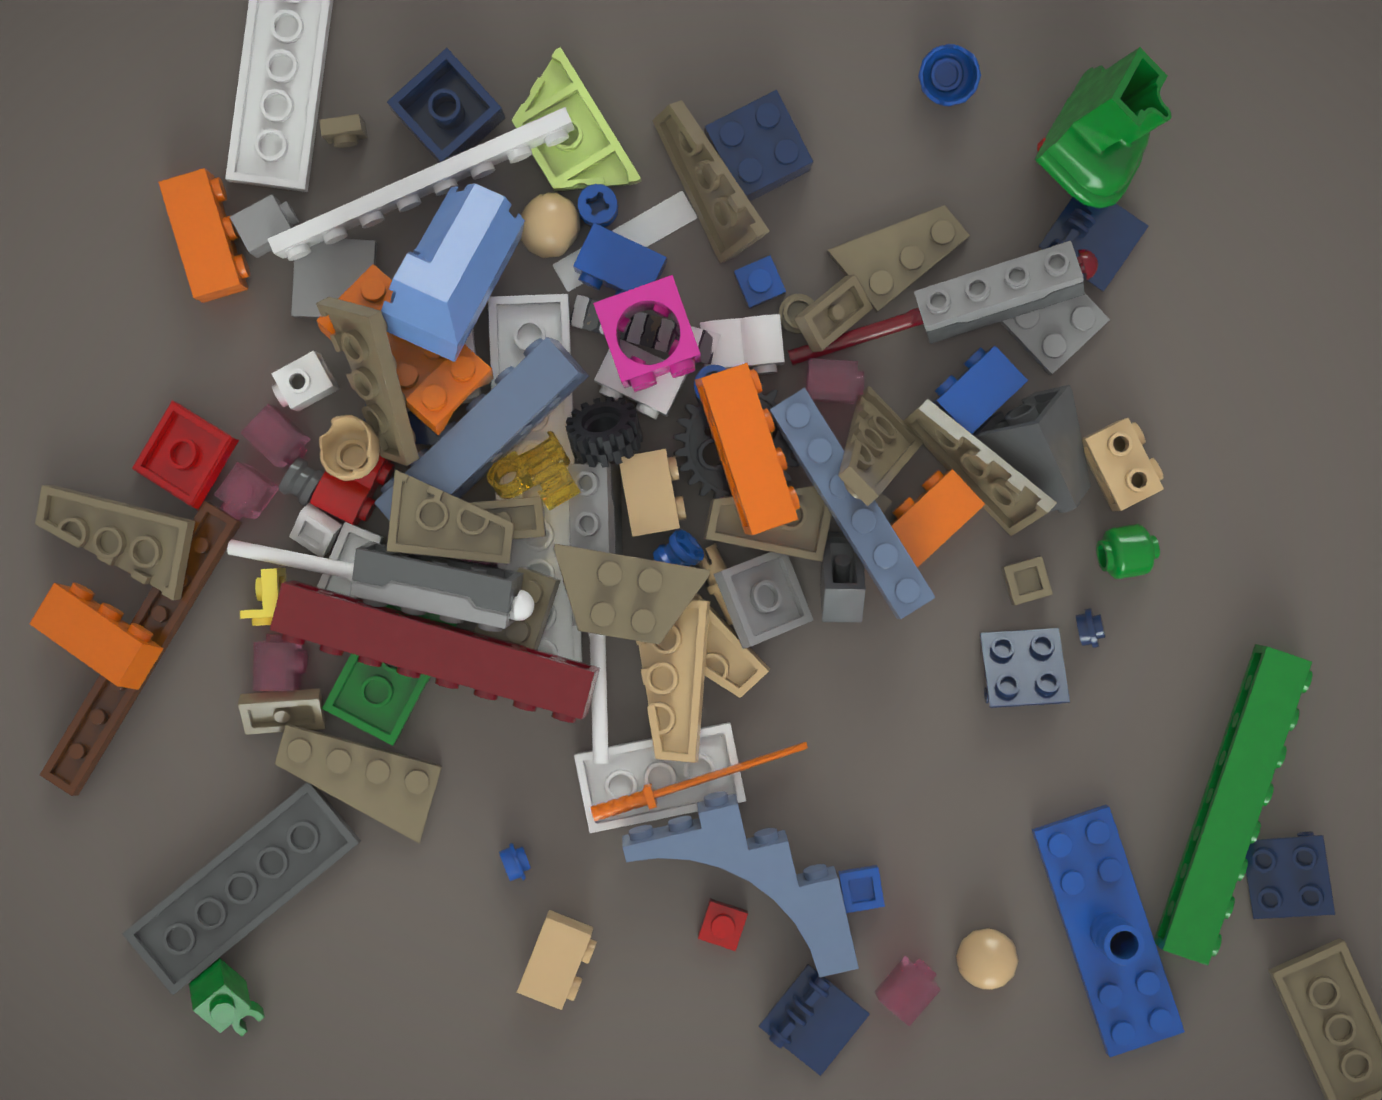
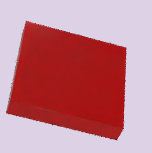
[132,400,239,509]

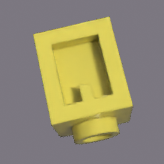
[240,568,286,626]

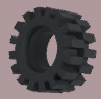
[565,397,643,468]

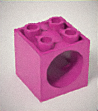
[593,275,701,392]

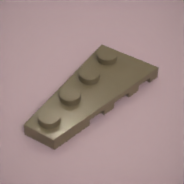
[652,100,770,264]
[316,297,419,466]
[838,386,923,506]
[903,399,1057,536]
[274,724,442,844]

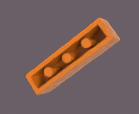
[695,363,800,535]

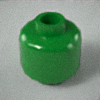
[1096,524,1160,579]

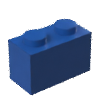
[573,223,667,295]
[932,346,1028,434]

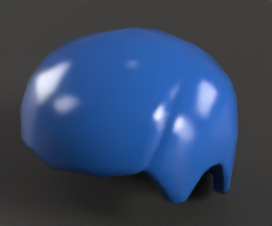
[918,44,981,106]

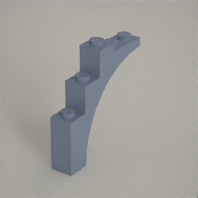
[622,791,859,977]

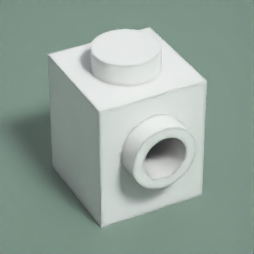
[271,350,340,412]

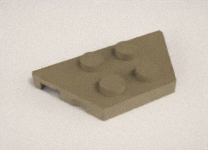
[553,544,710,644]

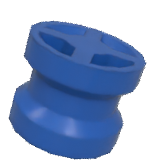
[578,184,618,228]
[653,529,704,567]

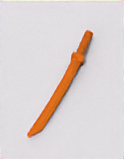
[591,742,808,822]

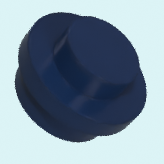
[1076,608,1106,648]

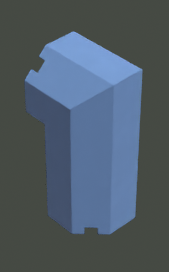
[381,183,525,362]

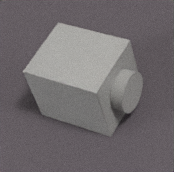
[230,194,299,258]

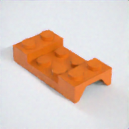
[316,264,494,435]

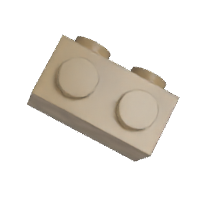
[1082,417,1164,511]
[619,449,687,537]
[517,910,597,1010]

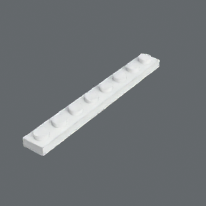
[268,107,575,261]

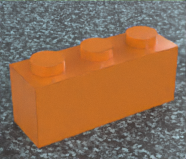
[158,168,251,303]
[890,469,985,568]
[29,582,164,690]

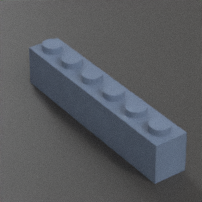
[374,337,589,521]
[769,388,936,619]

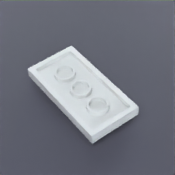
[574,722,746,833]

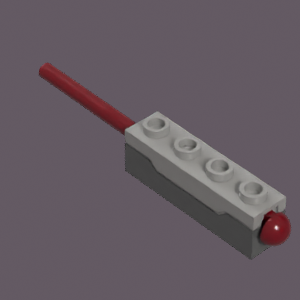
[788,241,1098,365]

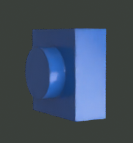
[734,255,786,309]
[838,865,885,913]

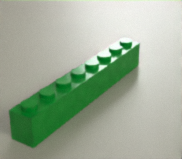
[1154,644,1313,966]

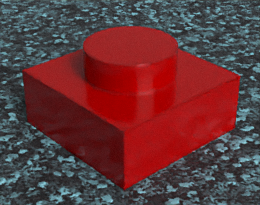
[698,898,748,951]

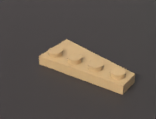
[654,560,770,698]
[636,599,710,763]

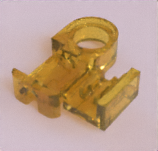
[487,431,581,511]

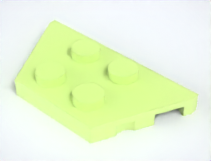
[512,47,641,191]

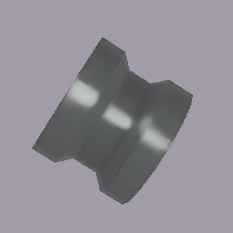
[279,457,324,507]

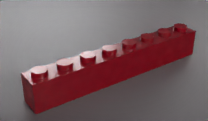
[270,580,600,723]

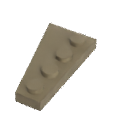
[35,485,195,601]

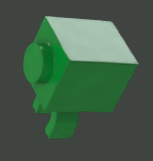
[189,958,265,1036]

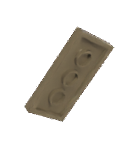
[1268,938,1382,1100]

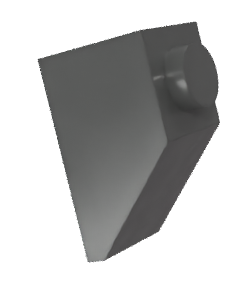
[820,532,866,622]

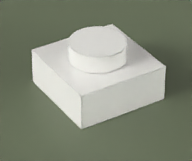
[289,503,342,558]

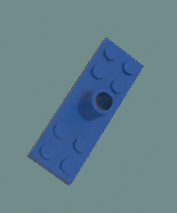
[1032,805,1185,1057]

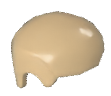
[521,192,580,258]
[319,415,380,481]
[956,928,1019,990]

